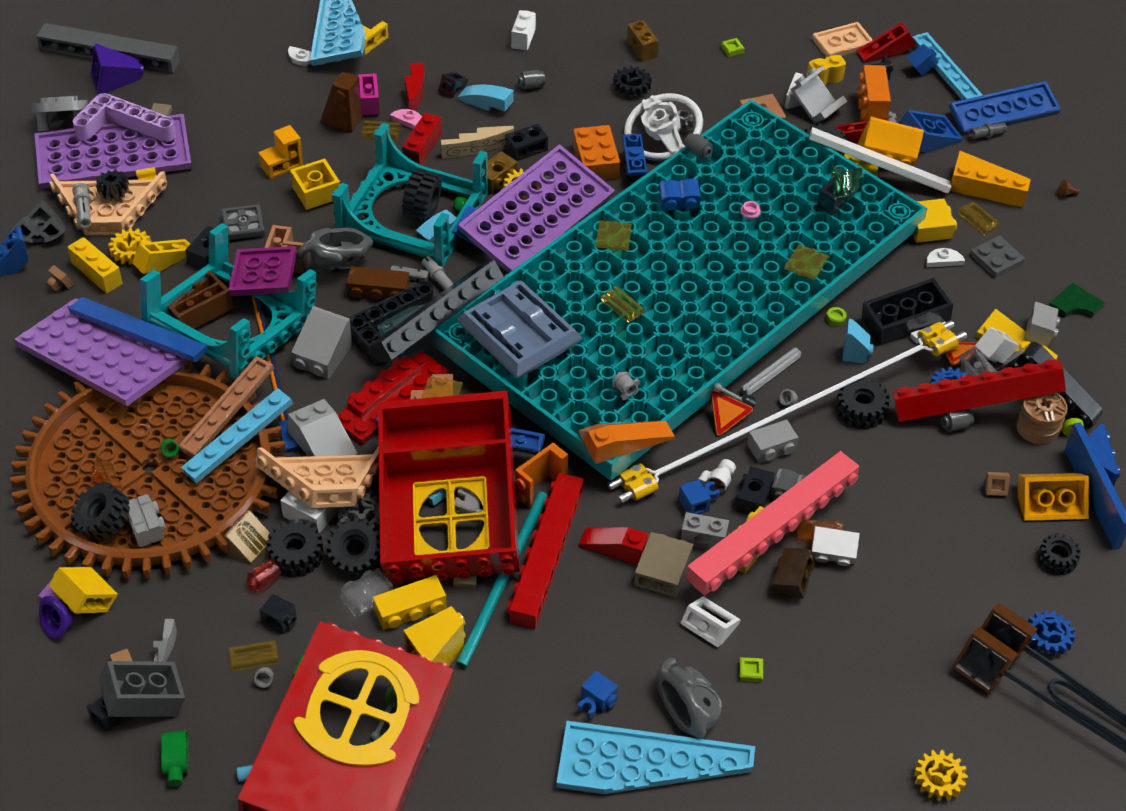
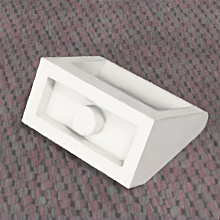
[681,596,741,647]

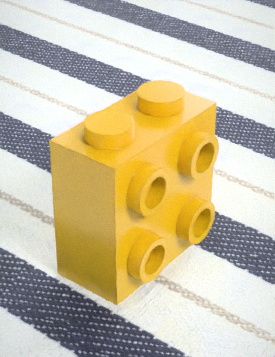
[912,199,957,243]
[49,567,118,614]

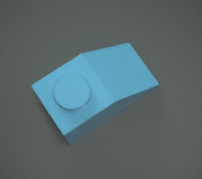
[842,319,873,364]

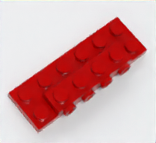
[337,350,450,446]

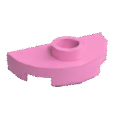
[390,109,422,129]

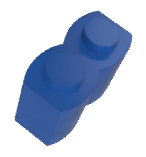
[659,179,701,210]

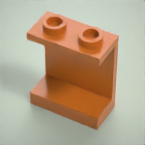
[515,443,568,509]

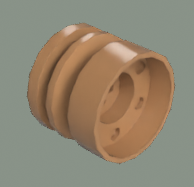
[1017,393,1067,445]

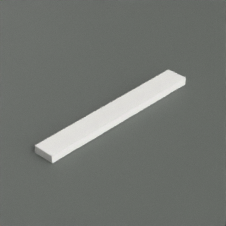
[809,127,951,193]

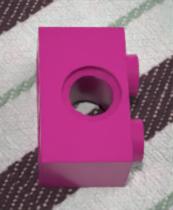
[358,74,380,115]

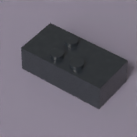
[861,278,953,345]

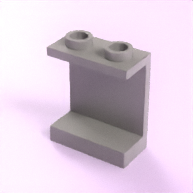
[791,66,847,124]

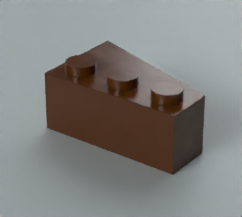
[320,72,362,132]
[168,270,234,329]

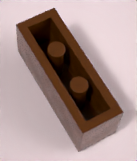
[347,266,410,300]

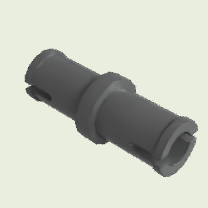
[969,122,1007,140]

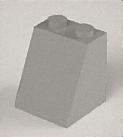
[291,306,352,379]

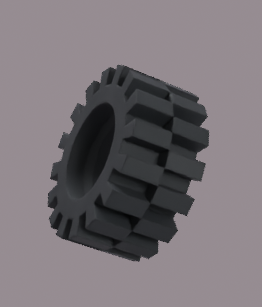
[1037,533,1081,575]

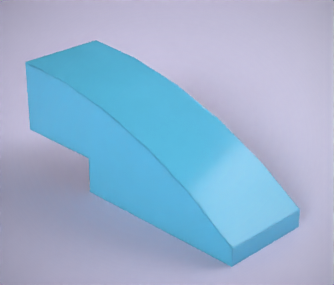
[457,84,513,112]

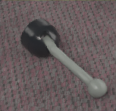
[714,383,756,409]

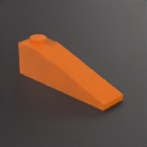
[579,421,675,464]

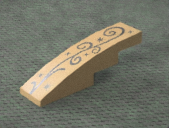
[441,126,514,159]

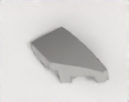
[153,619,177,662]

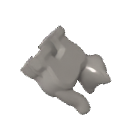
[455,488,483,514]

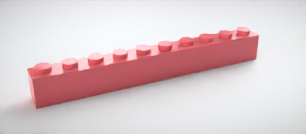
[686,451,860,596]

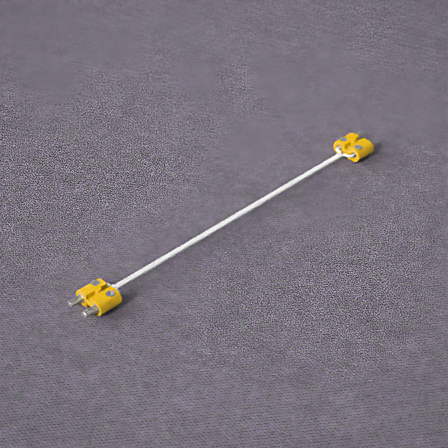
[607,321,967,503]

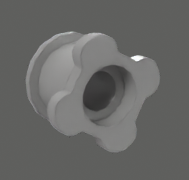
[613,372,640,400]

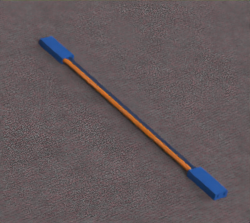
[251,296,299,453]

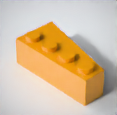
[950,151,1031,208]

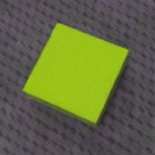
[721,38,745,57]
[739,657,763,683]

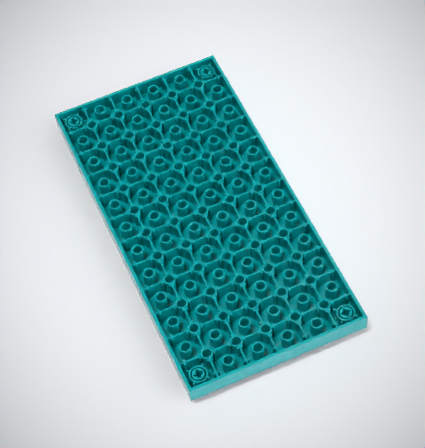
[432,99,927,481]

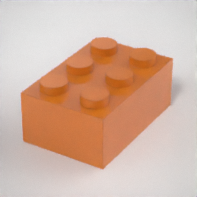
[856,65,891,122]
[573,125,620,180]

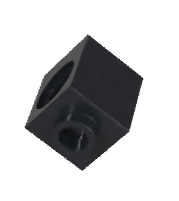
[259,593,297,634]

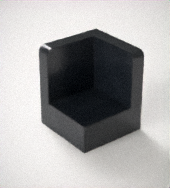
[817,181,845,216]

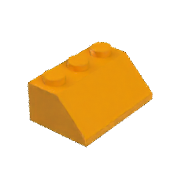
[858,117,924,166]
[1018,473,1089,520]

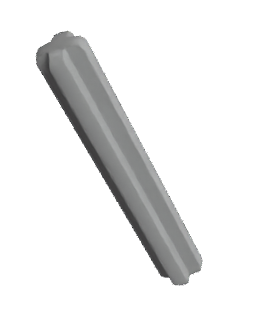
[740,347,801,395]

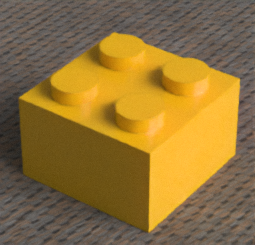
[290,159,340,210]

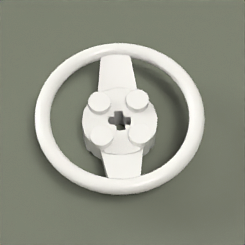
[624,93,703,160]

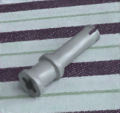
[72,182,91,228]

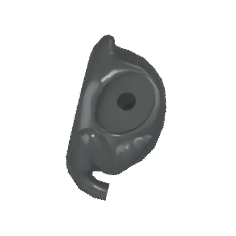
[296,227,373,271]
[658,657,722,738]

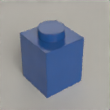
[907,44,939,76]

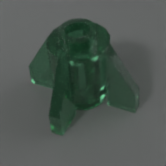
[829,166,862,200]

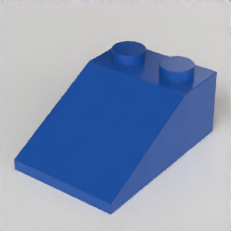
[898,110,963,152]

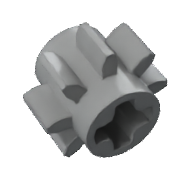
[677,110,694,133]

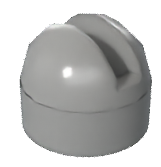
[779,389,798,406]
[254,667,274,688]

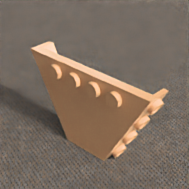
[49,172,167,236]
[256,446,379,508]

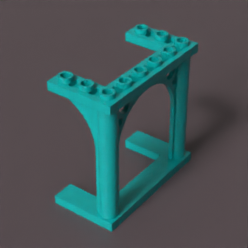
[332,123,488,268]
[140,223,317,379]

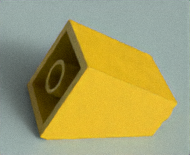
[403,606,466,666]

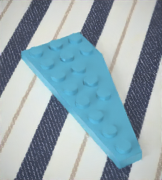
[310,0,366,66]
[556,721,755,794]

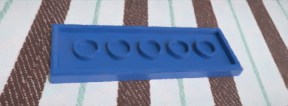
[948,81,1061,135]
[1065,422,1126,550]

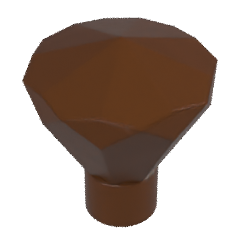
[1058,179,1080,197]

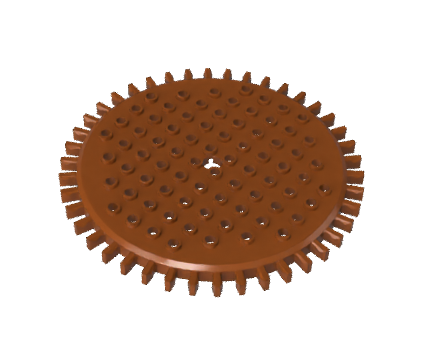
[10,361,286,579]

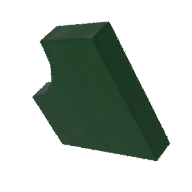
[1049,282,1105,317]

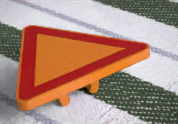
[945,342,979,365]
[711,390,753,436]

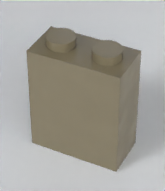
[634,532,693,598]

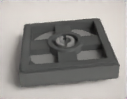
[222,204,265,240]

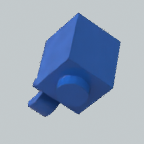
[678,480,720,515]
[578,671,618,719]

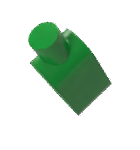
[161,730,189,787]

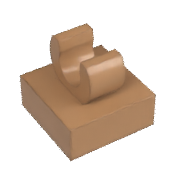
[47,265,74,292]
[985,472,1010,496]

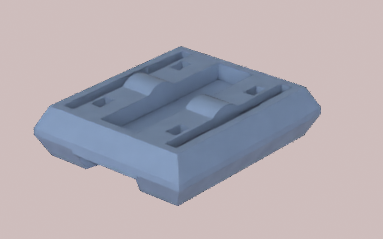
[457,280,582,379]

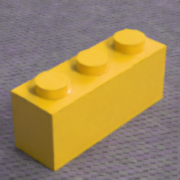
[68,237,123,294]
[373,575,447,630]

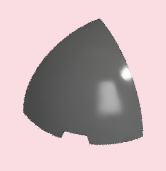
[9,200,66,242]

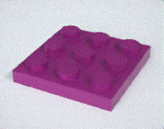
[228,246,297,296]

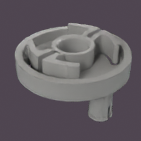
[31,96,88,131]

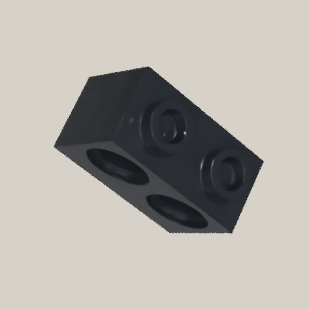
[505,124,548,161]

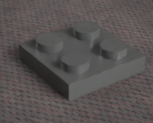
[970,235,1026,278]

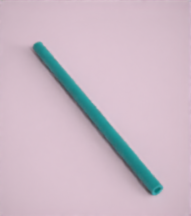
[456,491,548,669]

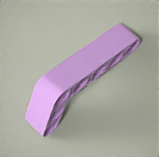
[73,93,176,142]

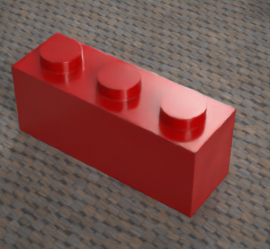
[402,112,442,165]

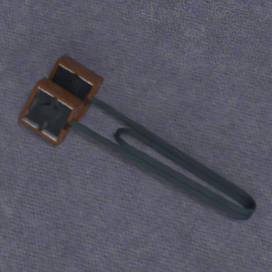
[952,603,1126,753]

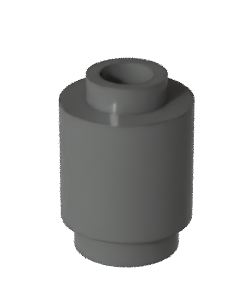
[518,70,545,90]
[684,133,713,159]
[941,409,974,432]

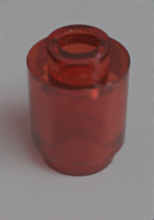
[246,560,281,591]

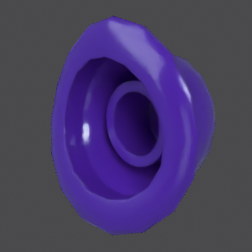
[39,596,74,640]

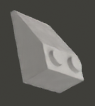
[287,399,358,457]

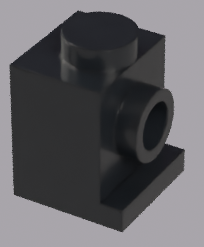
[87,695,123,732]

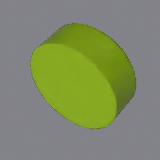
[826,307,847,326]
[1062,418,1085,437]

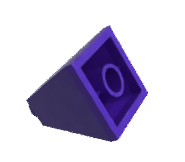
[90,44,144,95]

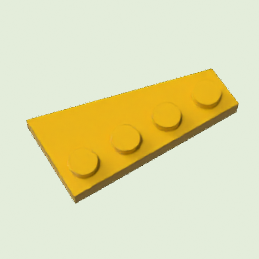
[976,309,1058,360]

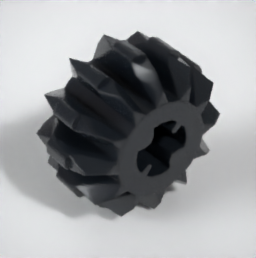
[96,169,129,201]

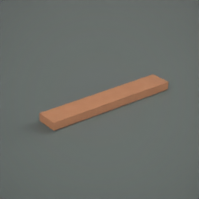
[178,356,274,457]

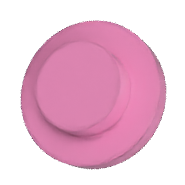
[741,201,760,219]

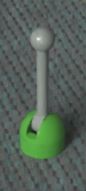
[371,687,397,741]

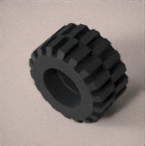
[402,169,442,221]

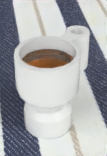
[698,459,736,493]

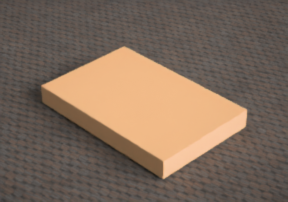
[812,22,872,58]

